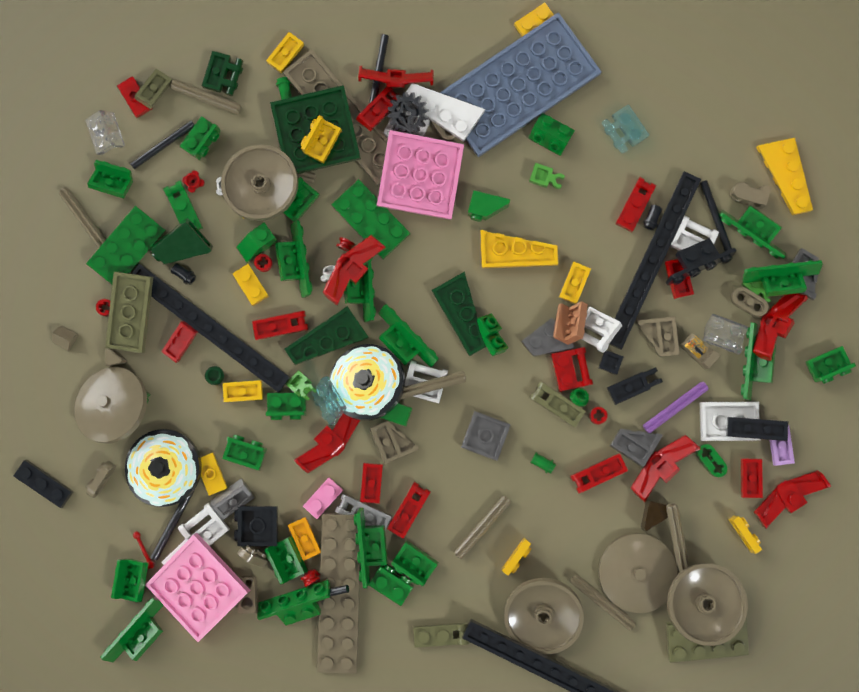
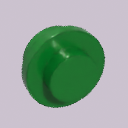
[570,388,589,407]

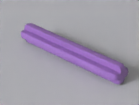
[643,382,709,433]

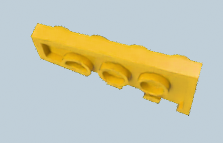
[756,138,813,216]
[480,230,558,268]

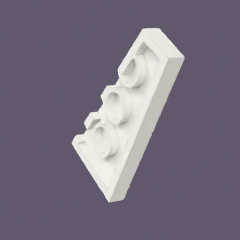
[406,83,485,142]

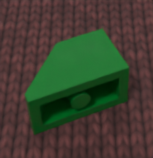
[468,190,510,222]
[236,222,278,263]

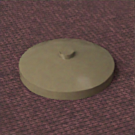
[221,145,298,221]
[75,367,147,444]
[598,533,678,613]
[667,563,748,646]
[504,578,584,654]

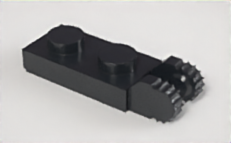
[607,367,663,405]

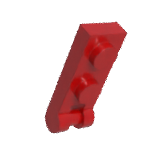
[356,87,403,132]
[615,177,657,232]
[252,311,309,340]
[570,453,628,494]
[387,481,431,539]

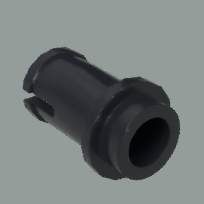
[643,205,662,230]
[171,263,196,285]

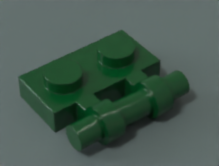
[201,51,244,96]

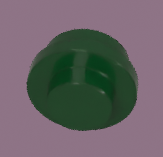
[205,366,224,385]

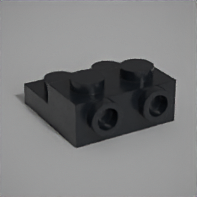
[234,506,278,546]

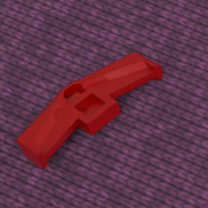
[358,66,434,88]
[323,235,386,306]
[753,293,808,361]
[294,413,360,473]
[631,435,700,503]
[754,470,831,529]

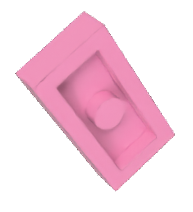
[303,477,343,519]

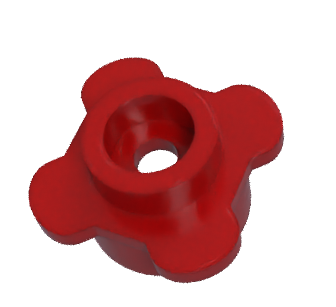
[182,171,205,193]

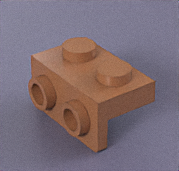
[553,301,588,345]

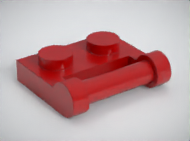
[551,347,593,392]

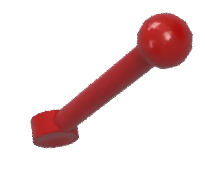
[133,531,155,569]

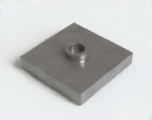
[461,411,510,461]

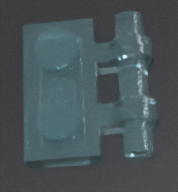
[601,104,649,154]
[311,376,347,425]

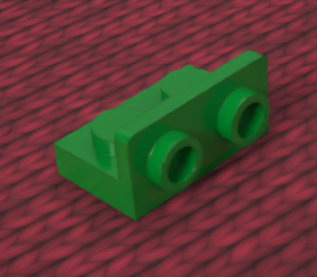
[180,116,221,160]
[266,393,306,420]
[369,565,414,606]

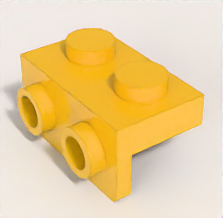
[301,115,342,163]

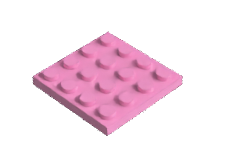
[376,130,464,220]
[145,533,251,642]

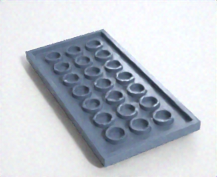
[440,12,602,158]

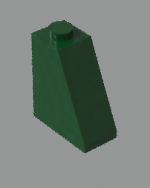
[151,217,213,264]

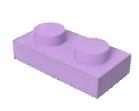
[769,425,795,466]

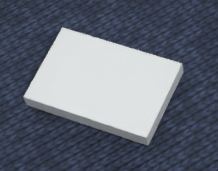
[700,402,760,441]

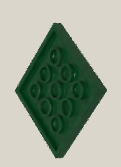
[270,85,361,174]

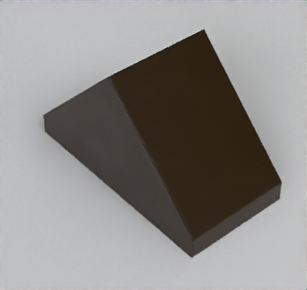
[641,500,668,531]

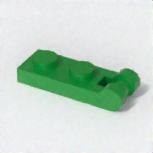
[163,180,203,230]

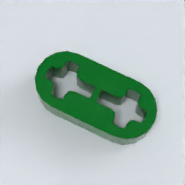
[696,444,728,477]

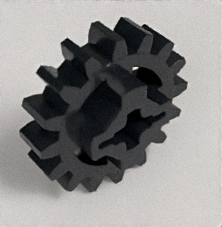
[387,92,429,134]

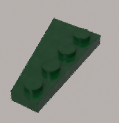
[431,271,486,357]
[284,306,369,365]

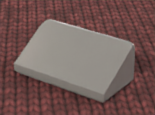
[210,479,255,520]

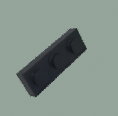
[726,417,789,441]
[13,460,73,508]

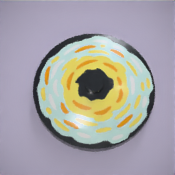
[329,344,405,421]
[125,429,202,507]

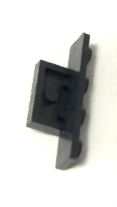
[666,238,737,286]

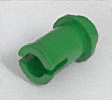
[276,77,292,100]
[530,452,556,474]

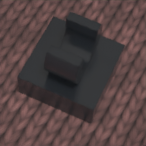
[598,350,624,375]

